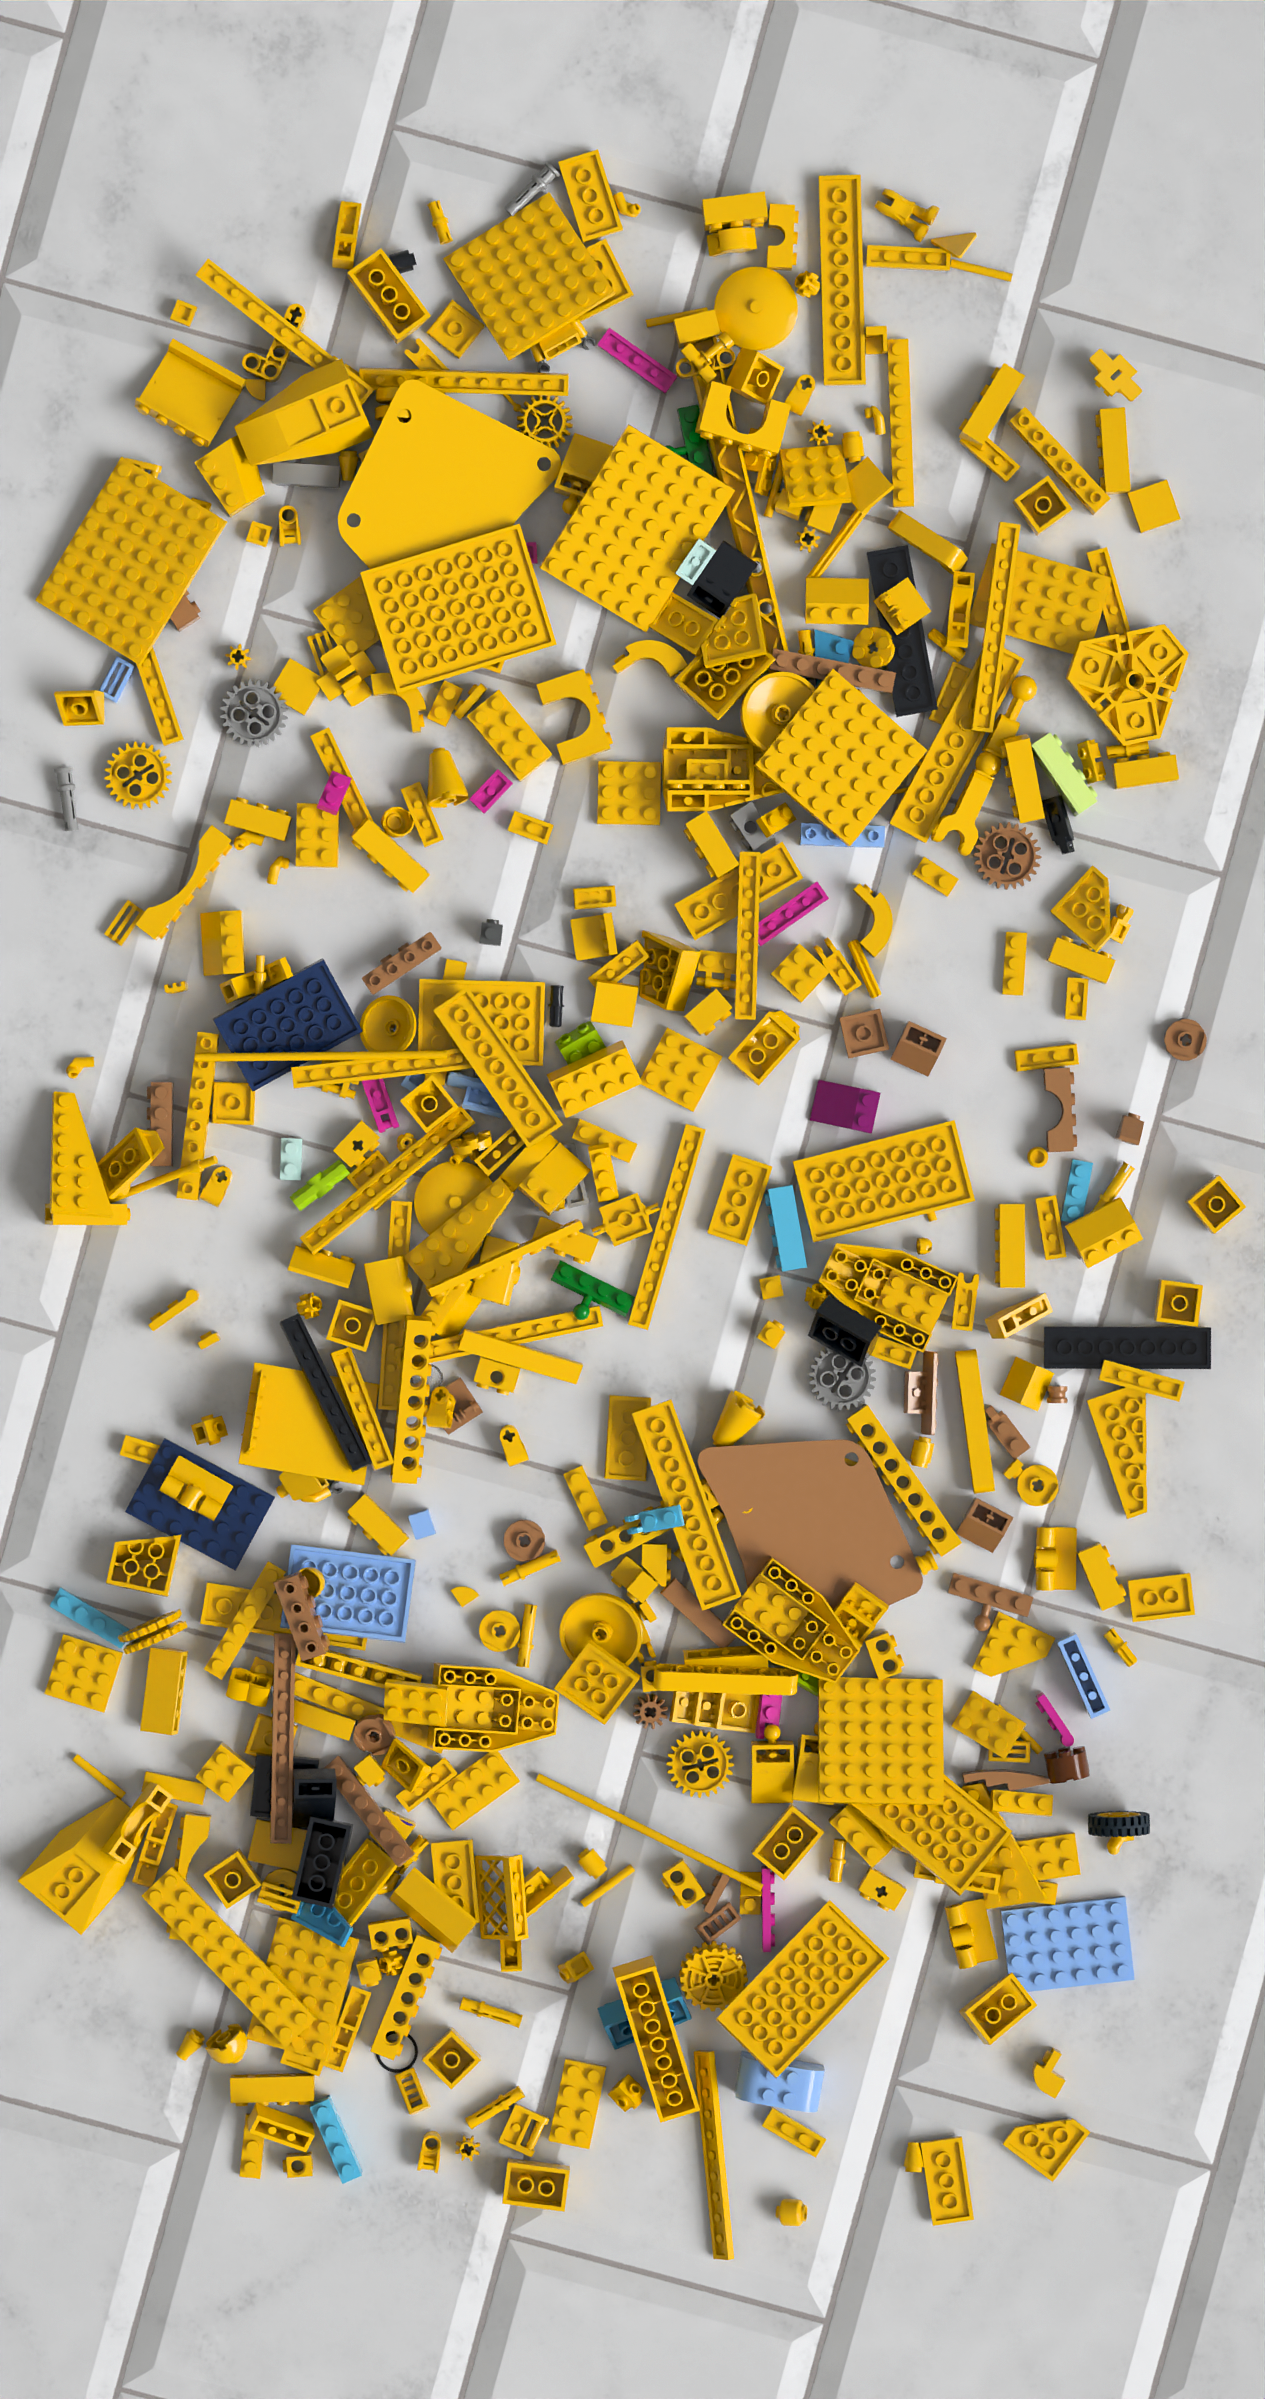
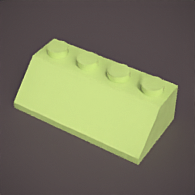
[1031,733,1098,816]

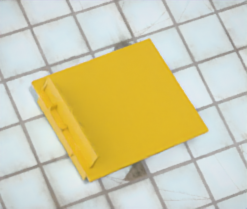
[239,1362,379,1485]

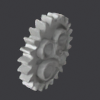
[220,679,288,747]
[808,1347,876,1411]

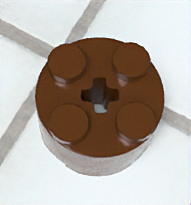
[1044,1746,1090,1784]

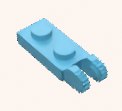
[624,1504,685,1535]

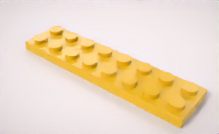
[433,987,563,1149]
[200,1582,367,1651]

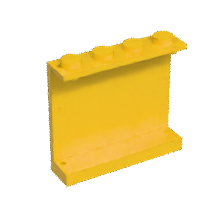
[135,339,246,448]

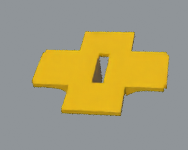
[1089,349,1142,402]
[316,644,377,707]

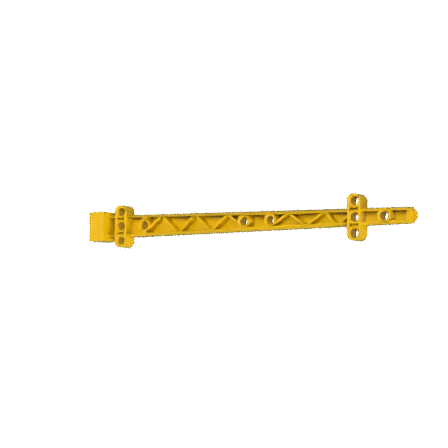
[673,309,789,674]

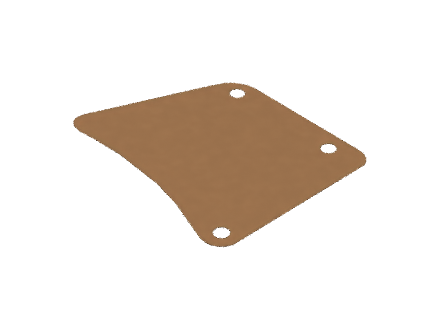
[698,1440,923,1610]

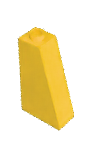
[45,1204,131,1225]

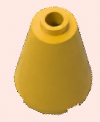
[427,748,469,808]
[712,1391,766,1447]

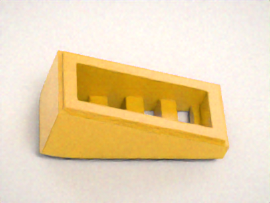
[394,2067,431,2115]

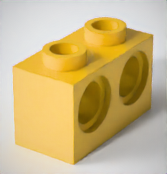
[864,1631,904,1680]
[661,1858,706,1909]
[368,1916,414,1952]

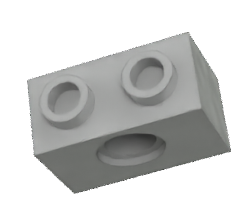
[729,802,774,851]

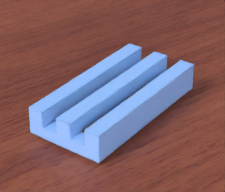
[99,656,136,703]

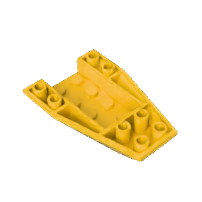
[234,358,375,466]

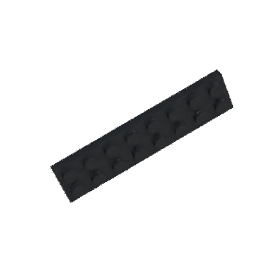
[866,545,938,718]
[1044,1327,1211,1369]

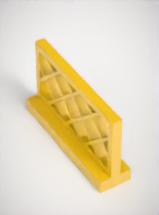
[475,1855,528,1941]

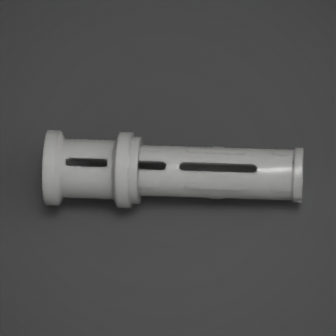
[504,162,560,216]
[54,767,78,831]

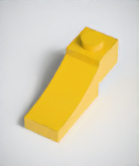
[332,201,362,270]

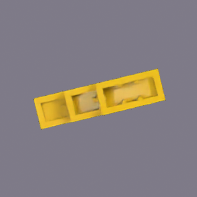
[271,1698,356,1741]
[132,1803,178,1888]
[913,1860,1001,1895]
[323,1986,371,2073]

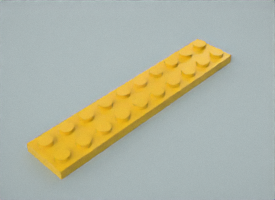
[818,175,866,386]
[889,648,1025,843]
[632,1399,742,1611]
[142,1867,316,2048]

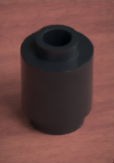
[388,250,417,274]

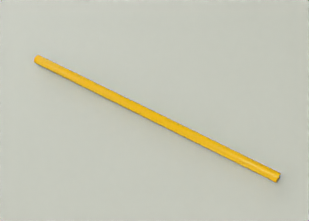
[195,1050,447,1062]
[535,1773,764,1892]

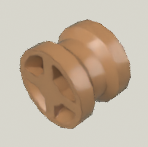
[1047,1386,1068,1403]

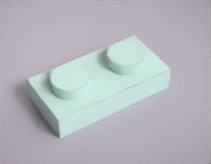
[675,538,716,585]
[280,1138,303,1180]

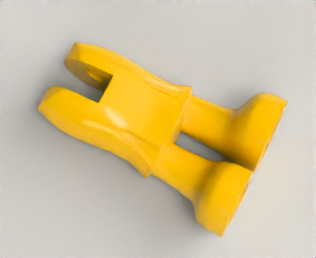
[874,188,940,243]

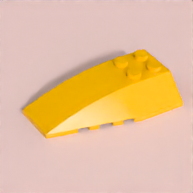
[662,727,784,812]

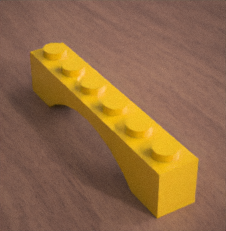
[135,825,233,940]
[166,1812,211,1941]

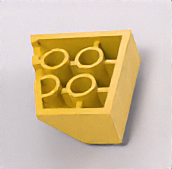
[194,435,265,517]
[639,930,701,1011]
[106,1535,181,1597]

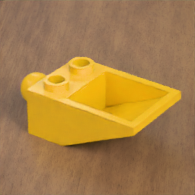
[554,433,614,515]
[792,1722,834,1805]
[751,1724,794,1803]

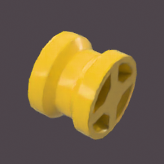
[915,1550,938,1576]

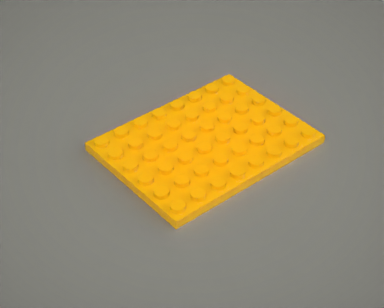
[540,424,735,632]
[35,457,227,666]
[359,524,556,694]

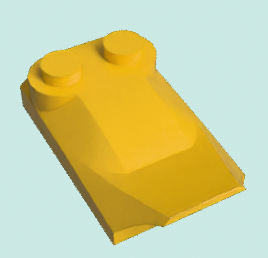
[728,1010,800,1086]
[97,1127,165,1199]

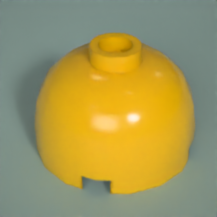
[205,2024,248,2064]

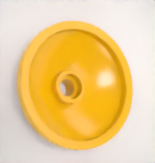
[360,995,416,1051]

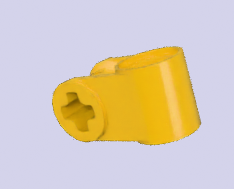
[784,374,815,416]
[278,505,301,547]
[199,1166,233,1207]
[426,1386,455,1428]
[499,1425,529,1467]
[417,2131,441,2173]

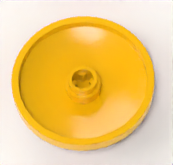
[714,267,798,351]
[740,672,815,752]
[414,1161,492,1235]
[559,1593,643,1666]

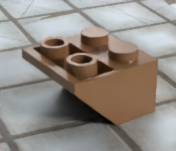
[890,1021,947,1077]
[956,1497,1014,1553]

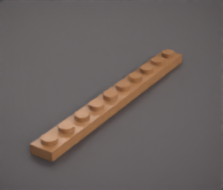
[270,1633,295,1844]

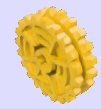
[118,1609,188,1654]
[679,1941,748,2011]

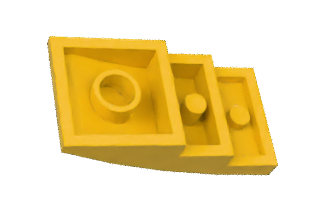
[833,1582,889,1649]
[669,1691,760,1733]

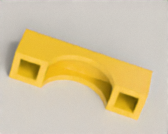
[102,1782,173,1865]

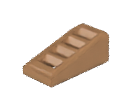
[694,1902,742,1944]

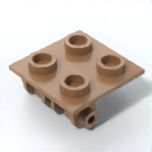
[426,1377,483,1435]

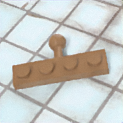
[947,1573,1033,1631]

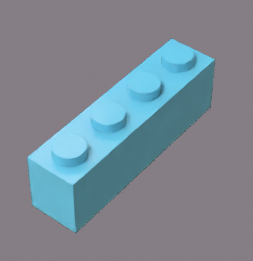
[764,1185,807,1272]
[310,2095,363,2184]

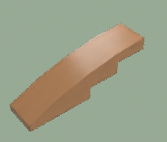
[660,1577,737,1648]
[962,1769,1050,1791]

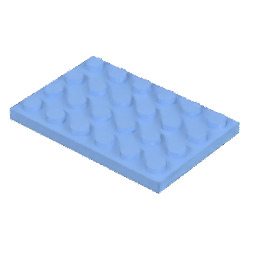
[280,1544,416,1643]
[1001,1896,1135,1992]

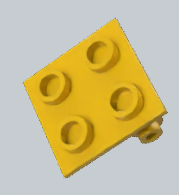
[873,577,931,635]

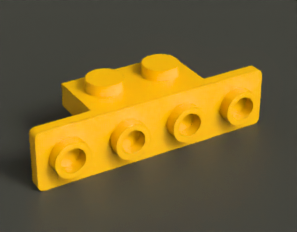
[744,428,781,496]
[665,759,750,789]
[505,1866,574,1928]

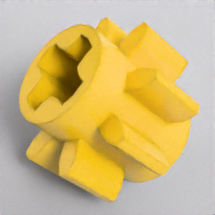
[794,271,820,298]
[807,420,833,446]
[794,527,821,553]
[225,644,252,671]
[804,1283,831,1309]
[296,1292,322,1319]
[379,1950,405,1976]
[455,2135,480,2161]

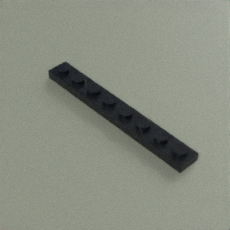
[279,1313,372,1472]

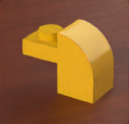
[707,228,757,257]
[1032,2047,1066,2098]

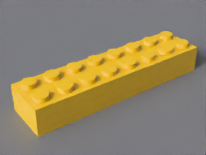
[612,1955,700,2123]

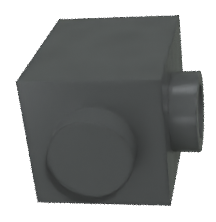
[480,919,503,946]

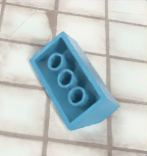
[597,1977,692,2050]

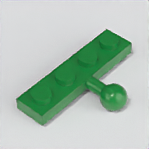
[665,404,714,476]
[551,1260,635,1320]

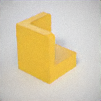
[865,326,888,355]

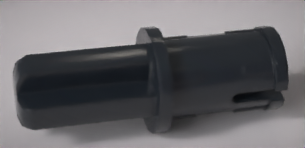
[548,985,564,1027]

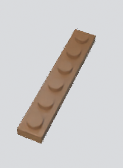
[769,649,896,694]
[323,1756,416,1867]

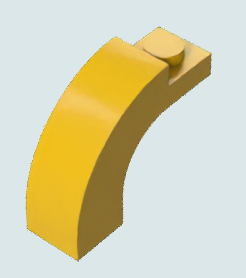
[946,571,975,648]
[612,640,688,679]
[371,673,427,733]
[853,883,893,958]
[219,957,293,1004]
[498,1134,558,1192]

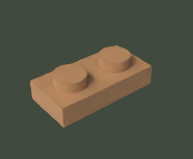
[702,1873,730,1914]

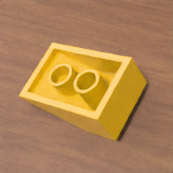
[518,1143,591,1216]
[959,1972,1037,2045]

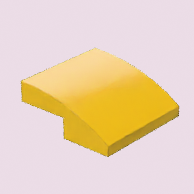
[347,1150,407,1211]

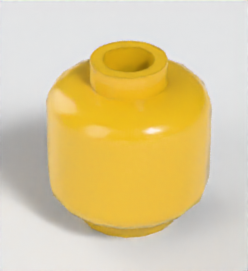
[776,2199,807,2226]

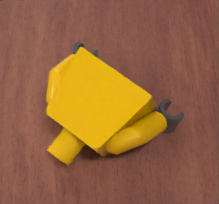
[530,319,596,373]
[276,1472,343,1503]

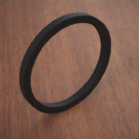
[376,2031,418,2073]

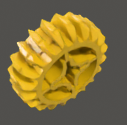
[517,395,573,448]

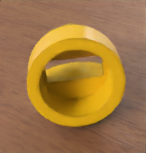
[916,1238,932,1255]

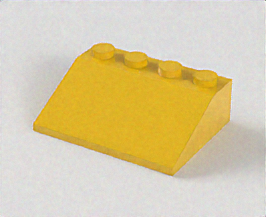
[674,651,776,720]

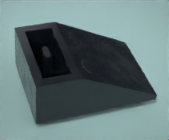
[687,541,758,618]
[292,1768,337,1828]

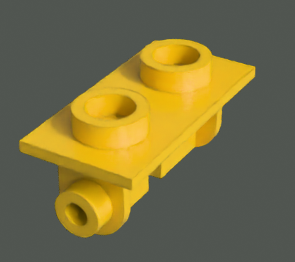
[1077,739,1106,784]

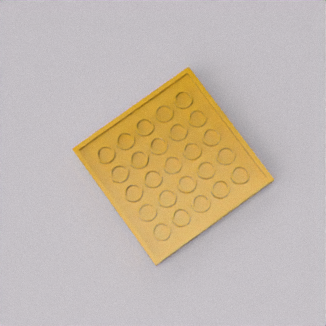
[443,192,615,361]
[754,669,927,847]
[818,1677,944,1805]

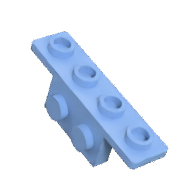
[447,1072,504,1118]

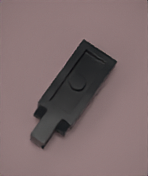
[1042,795,1075,855]

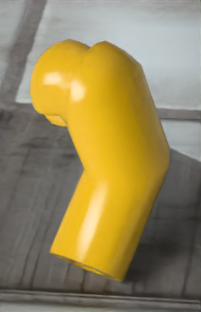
[266,856,290,885]
[1107,1836,1134,1855]

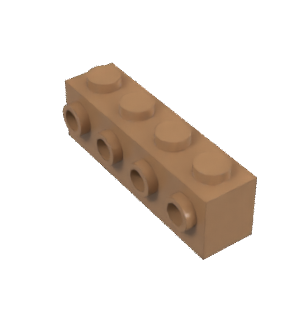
[147,1082,174,1166]
[274,1571,330,1661]

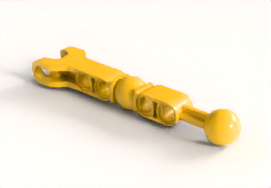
[931,675,1037,856]

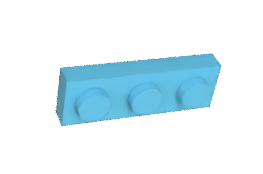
[1060,1159,1093,1223]

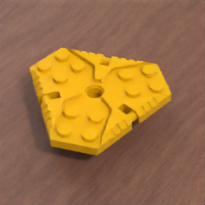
[1066,624,1189,746]

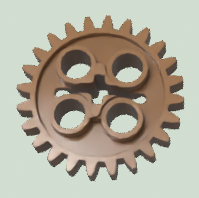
[973,822,1042,890]

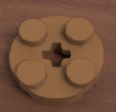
[1164,1019,1207,1061]
[504,1520,545,1561]
[353,1714,396,1755]

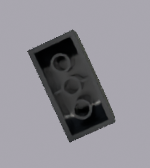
[292,1815,353,1908]

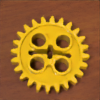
[104,742,172,810]
[666,1730,734,1798]

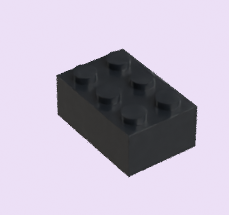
[808,1295,882,1367]

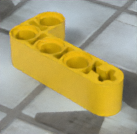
[242,304,306,383]
[887,510,968,575]

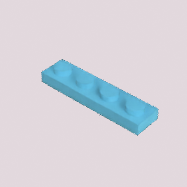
[50,1588,130,1649]

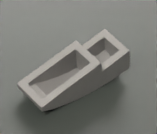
[272,462,341,488]

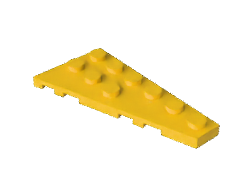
[50,1091,114,1218]
[404,1177,514,1305]
[1086,1387,1147,1519]
[962,1782,1048,1909]

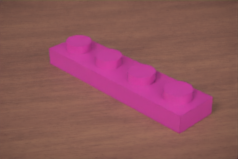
[597,328,678,394]
[758,882,829,947]
[761,1866,775,1952]

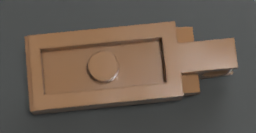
[985,1405,1031,1460]

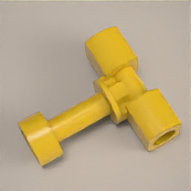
[680,331,734,384]

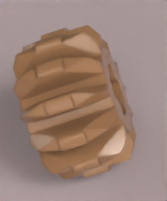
[633,1694,668,1729]

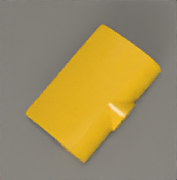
[471,1236,520,1306]
[364,1256,415,1325]
[159,1456,233,1521]
[1034,1527,1077,1591]
[945,1898,998,1969]

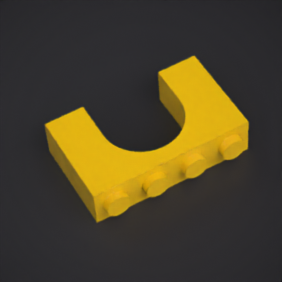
[695,381,791,458]
[536,669,613,765]

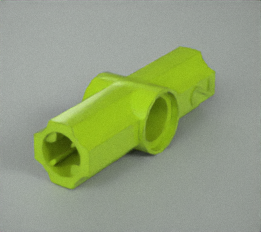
[290,1159,350,1211]

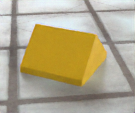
[54,690,105,726]
[999,1357,1054,1411]
[381,1738,432,1793]

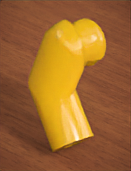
[613,192,641,217]
[864,406,886,435]
[234,831,265,850]
[66,1057,94,1079]
[449,1149,480,1166]
[377,1871,401,1895]

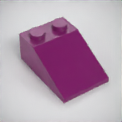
[810,1080,881,1134]

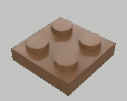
[839,1009,889,1059]

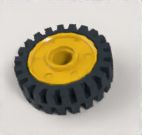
[1088,1811,1150,1837]

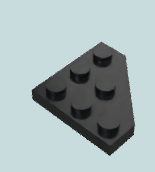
[250,1753,319,1818]

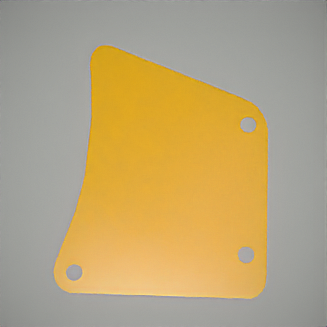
[338,379,561,569]

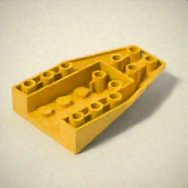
[818,1243,959,1353]
[721,1556,860,1684]
[427,1663,559,1752]
[18,1796,149,1935]

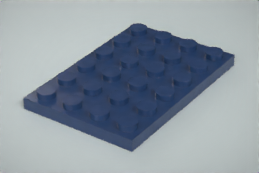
[213,958,362,1091]
[125,1438,275,1571]

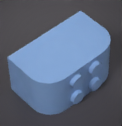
[734,2051,825,2112]

